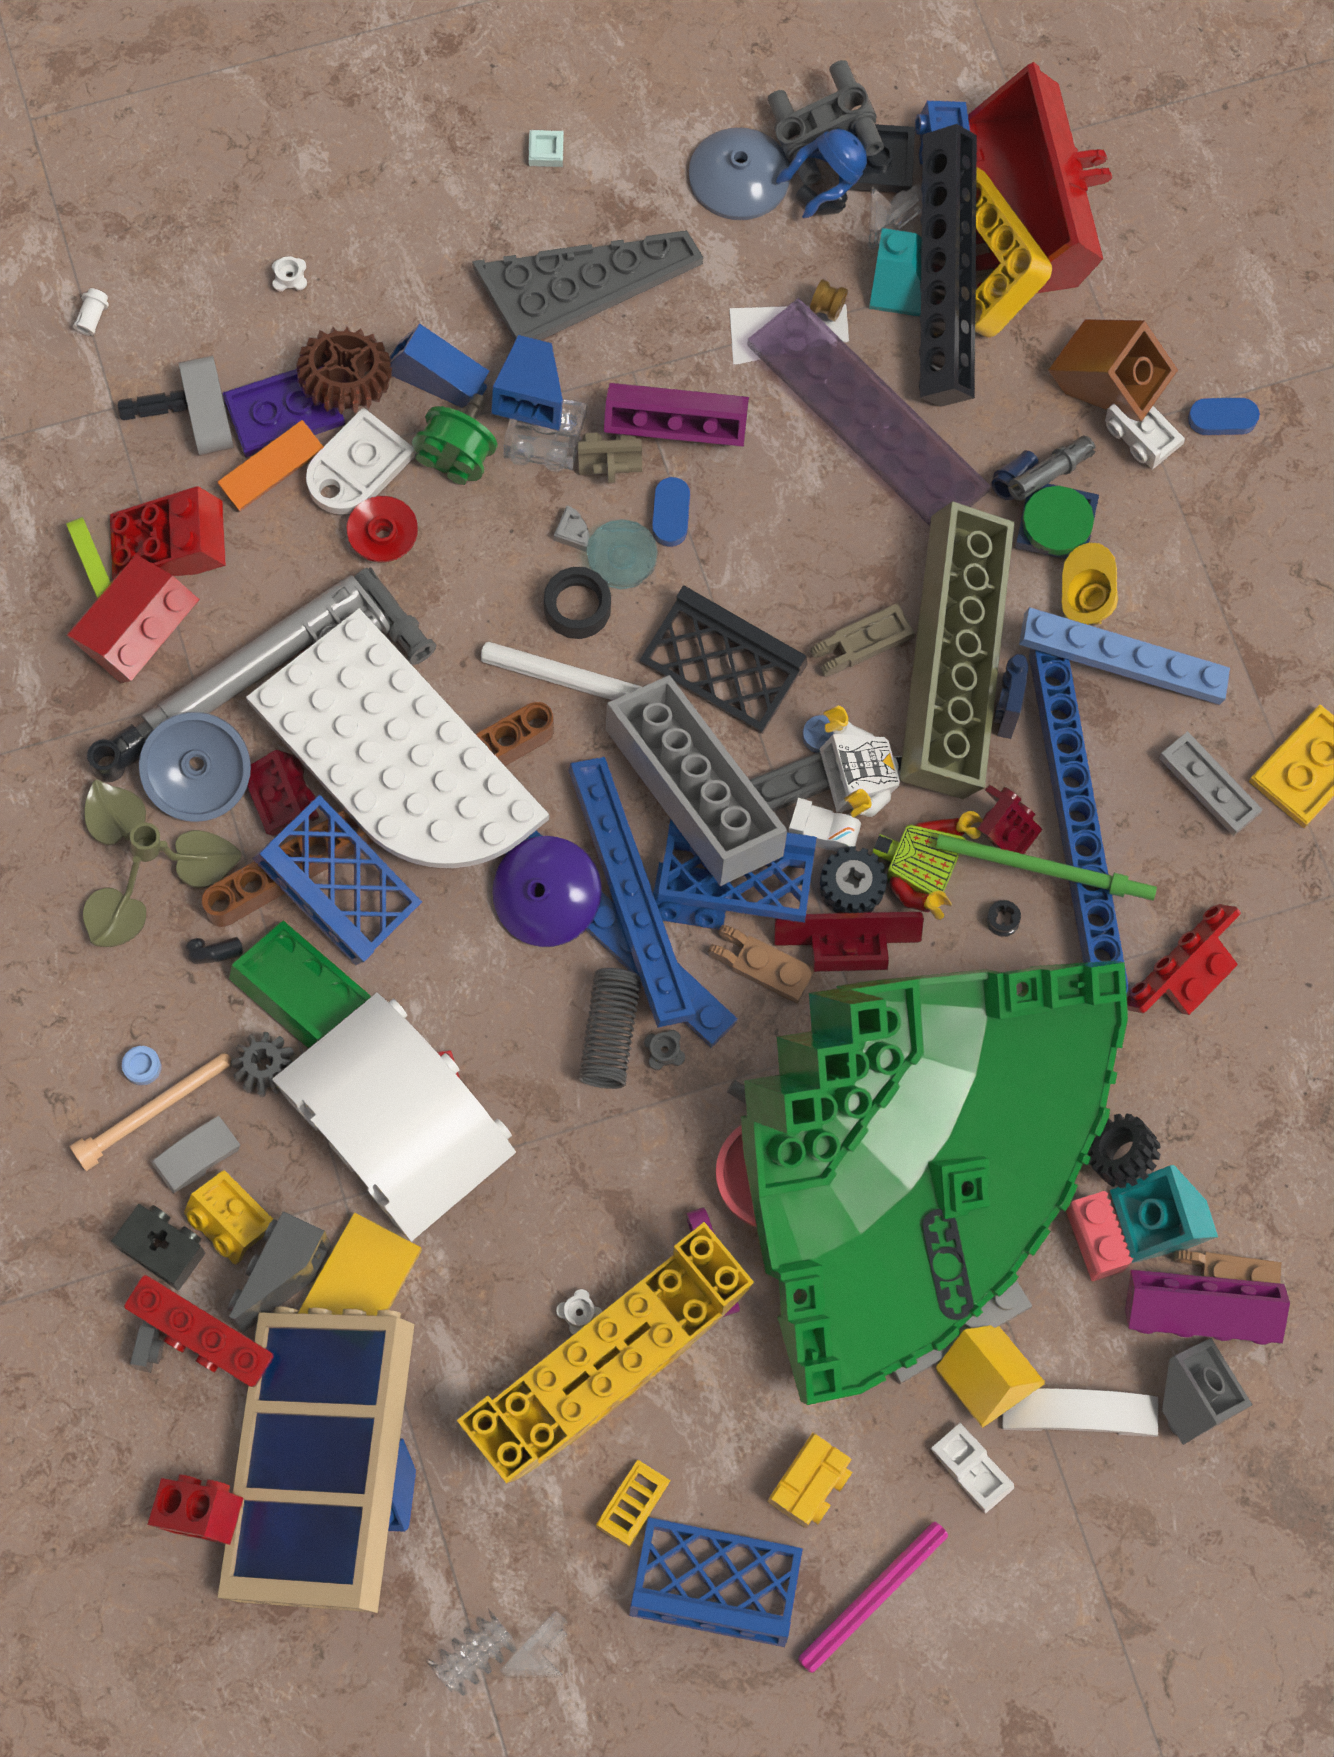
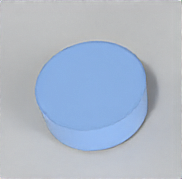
[122,1046,161,1085]

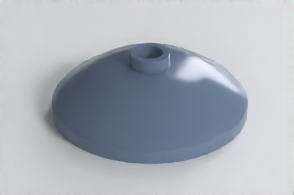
[689,127,790,220]
[139,712,251,822]

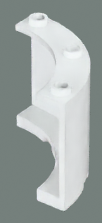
[272,993,516,1242]

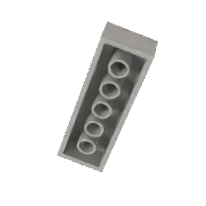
[605,675,787,886]

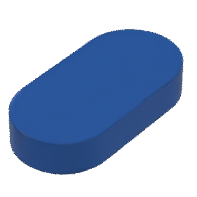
[1188,398,1260,435]
[652,477,690,547]

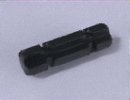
[118,390,188,420]

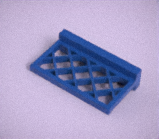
[252,795,422,966]
[657,818,817,922]
[629,1517,803,1647]

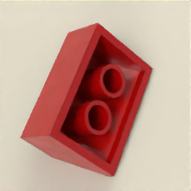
[66,554,200,683]

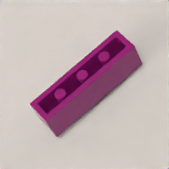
[604,383,749,447]
[1125,1270,1290,1345]

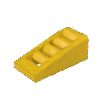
[596,1460,671,1549]

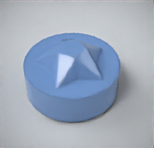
[802,715,834,753]

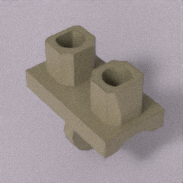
[578,433,642,484]

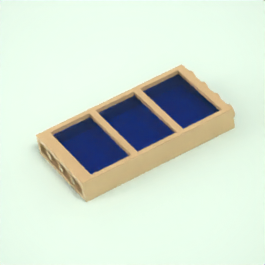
[218,1307,415,1613]

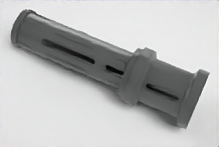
[354,567,437,665]

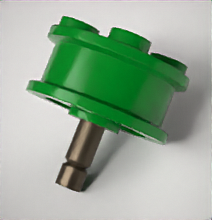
[412,393,498,485]

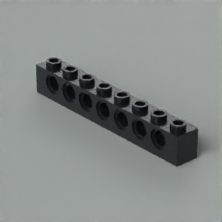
[919,124,977,407]

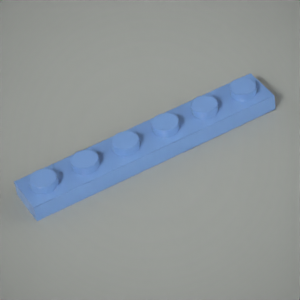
[1019,607,1230,705]

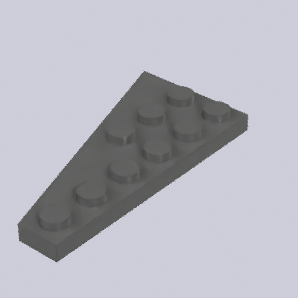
[472,230,703,341]

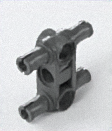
[767,60,884,185]

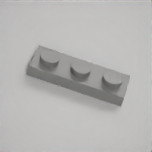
[1159,731,1263,836]

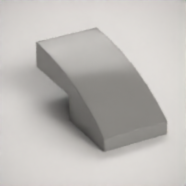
[152,1116,240,1193]

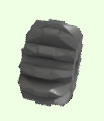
[231,1032,294,1097]

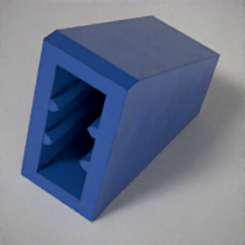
[390,324,490,408]
[491,335,563,431]

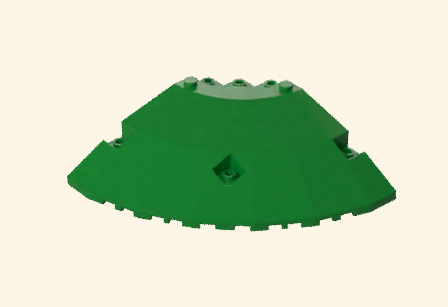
[741,961,1128,1405]

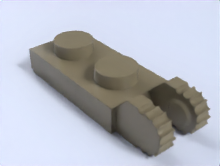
[810,604,915,677]

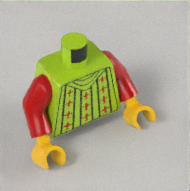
[872,811,983,920]

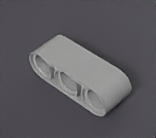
[179,355,234,455]

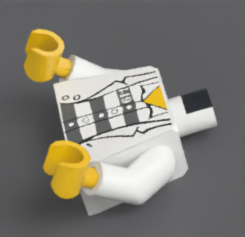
[820,706,902,818]

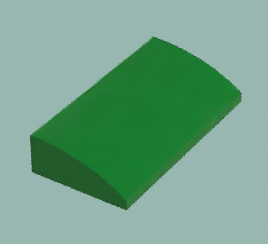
[229,920,372,1049]

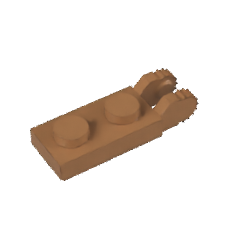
[707,925,814,1003]
[1174,1250,1282,1283]

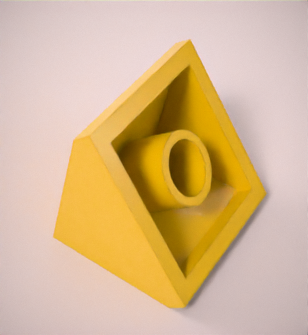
[936,1325,1045,1428]

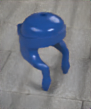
[776,129,867,218]

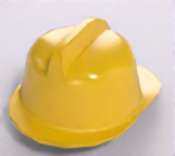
[1062,542,1118,625]

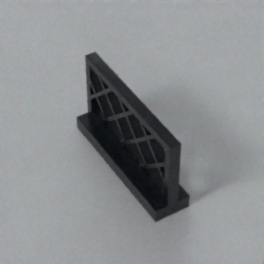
[640,585,808,734]

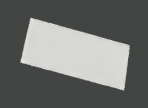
[730,304,849,364]

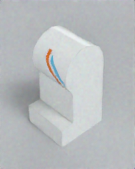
[788,798,861,852]

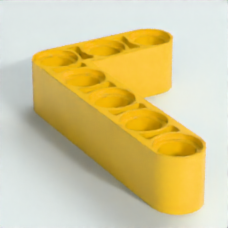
[975,167,1052,338]

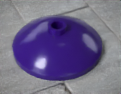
[492,836,601,947]

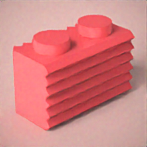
[1066,1191,1133,1281]

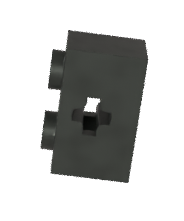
[111,1204,206,1291]

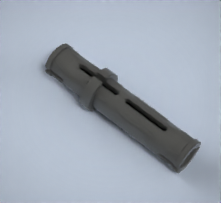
[1008,435,1096,501]

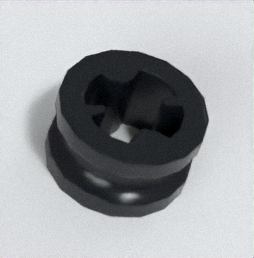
[987,900,1021,937]

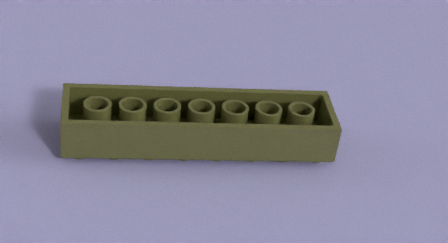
[900,501,1014,799]

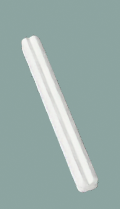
[481,642,642,700]

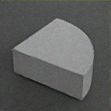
[554,506,589,552]

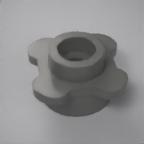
[644,1030,685,1070]

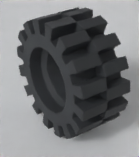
[1087,1113,1161,1188]

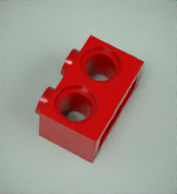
[147,1474,244,1545]

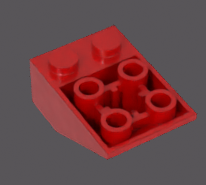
[110,486,226,580]

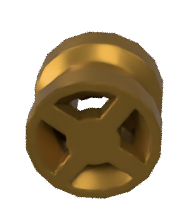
[809,279,848,322]

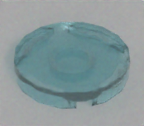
[587,519,658,589]

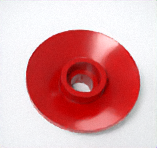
[347,496,418,563]

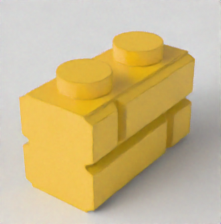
[767,1432,853,1528]

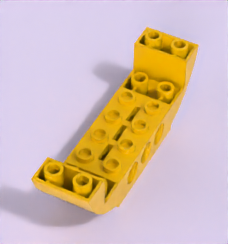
[457,1222,754,1484]

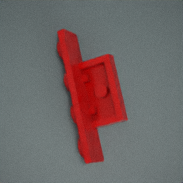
[1127,904,1241,1015]
[124,1275,274,1387]

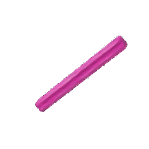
[798,1522,948,1673]

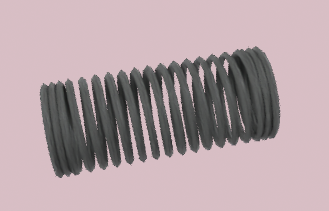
[578,968,641,1089]

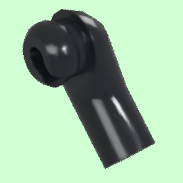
[185,937,243,964]

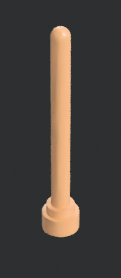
[69,1053,232,1171]

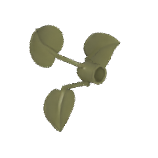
[83,780,241,947]

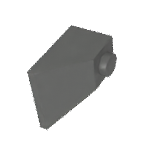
[1162,1338,1253,1445]

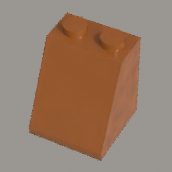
[1048,319,1178,422]

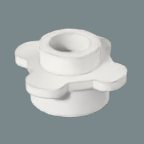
[272,257,307,291]
[556,1289,602,1335]

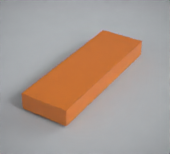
[217,420,324,512]

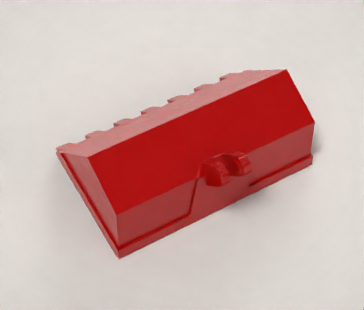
[968,62,1112,294]

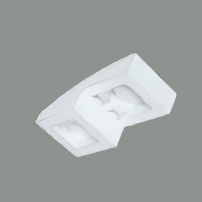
[931,1423,1014,1514]

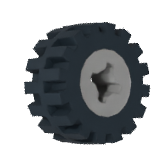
[820,846,887,913]

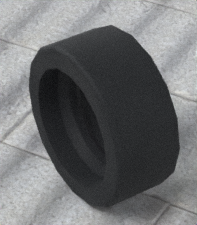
[544,567,611,639]

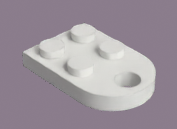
[306,407,416,515]

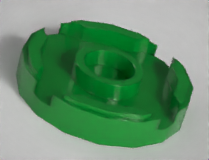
[1022,486,1094,556]

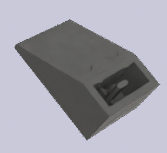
[228,1212,331,1333]

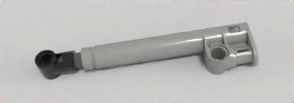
[87,575,391,783]

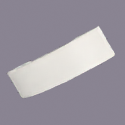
[1002,1389,1158,1437]

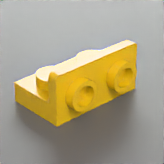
[184,1170,273,1265]

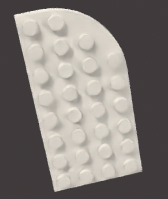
[246,608,549,868]

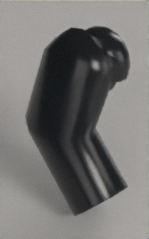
[795,185,848,215]

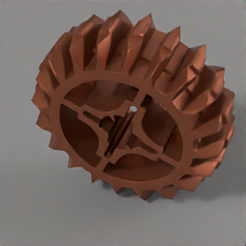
[296,326,392,415]

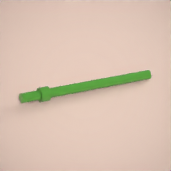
[936,834,1157,901]

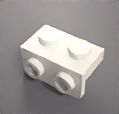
[1105,404,1185,470]

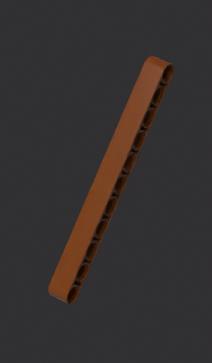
[202,702,554,927]

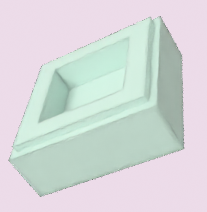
[529,130,564,167]

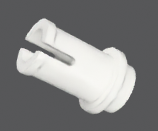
[73,288,109,336]

